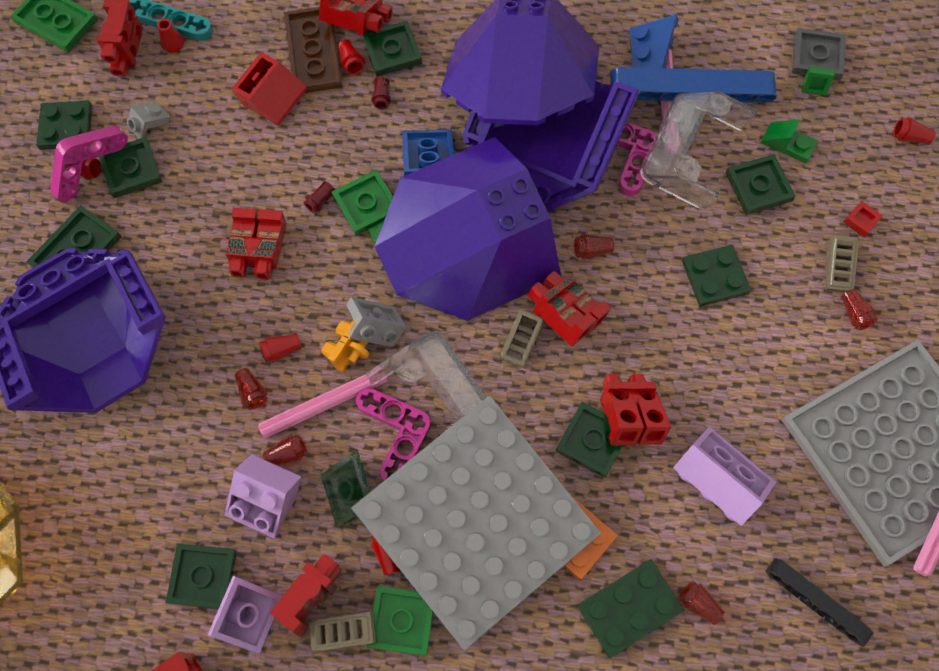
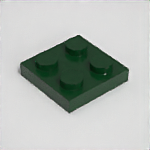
[362,20,422,77]
[36,100,92,150]
[99,137,162,199]
[726,154,796,215]
[682,244,752,307]
[555,402,623,478]
[165,543,237,609]

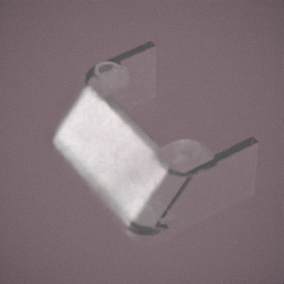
[640,92,757,211]
[366,332,487,431]

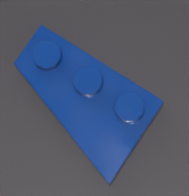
[630,14,679,68]

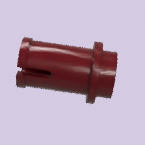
[371,76,391,109]
[303,181,335,213]

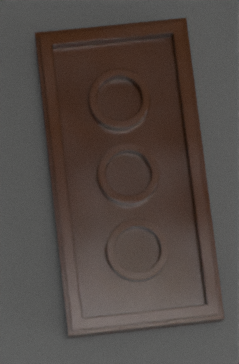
[284,7,343,93]

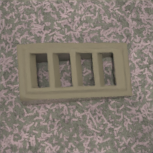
[826,235,858,293]
[499,309,544,368]
[310,612,376,652]

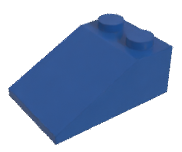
[402,129,454,176]

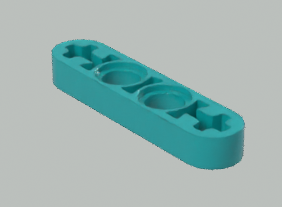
[129,0,213,41]

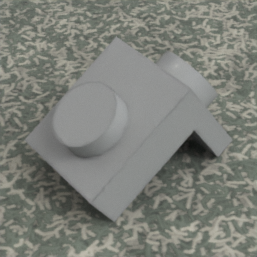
[127,101,170,139]

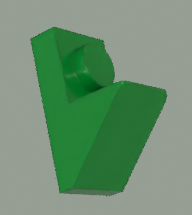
[760,119,818,164]

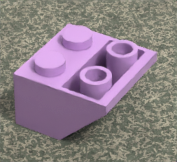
[224,454,301,539]

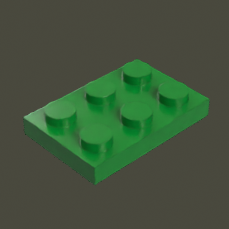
[10,0,98,53]

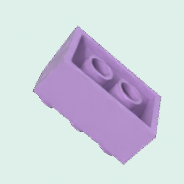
[673,426,776,526]

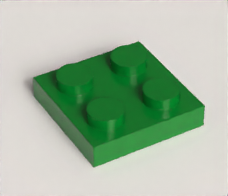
[332,170,393,236]
[367,586,433,656]

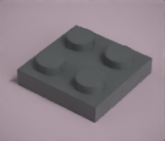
[792,28,846,80]

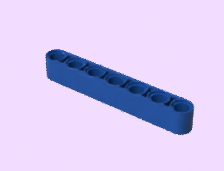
[610,67,777,103]

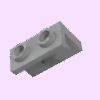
[346,297,406,347]

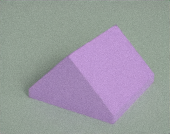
[208,576,282,654]

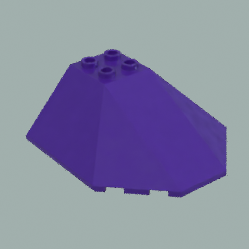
[441,0,599,125]
[462,81,640,212]
[374,137,561,321]
[0,248,166,413]

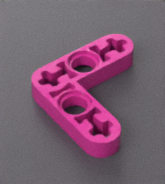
[617,123,659,196]
[50,126,128,203]
[356,388,431,481]

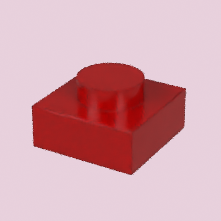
[843,200,883,238]

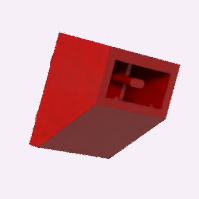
[231,52,308,126]

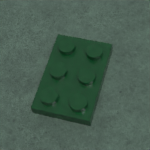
[26,205,122,268]
[576,559,685,659]

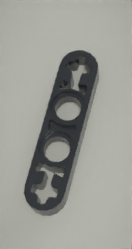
[765,558,874,647]

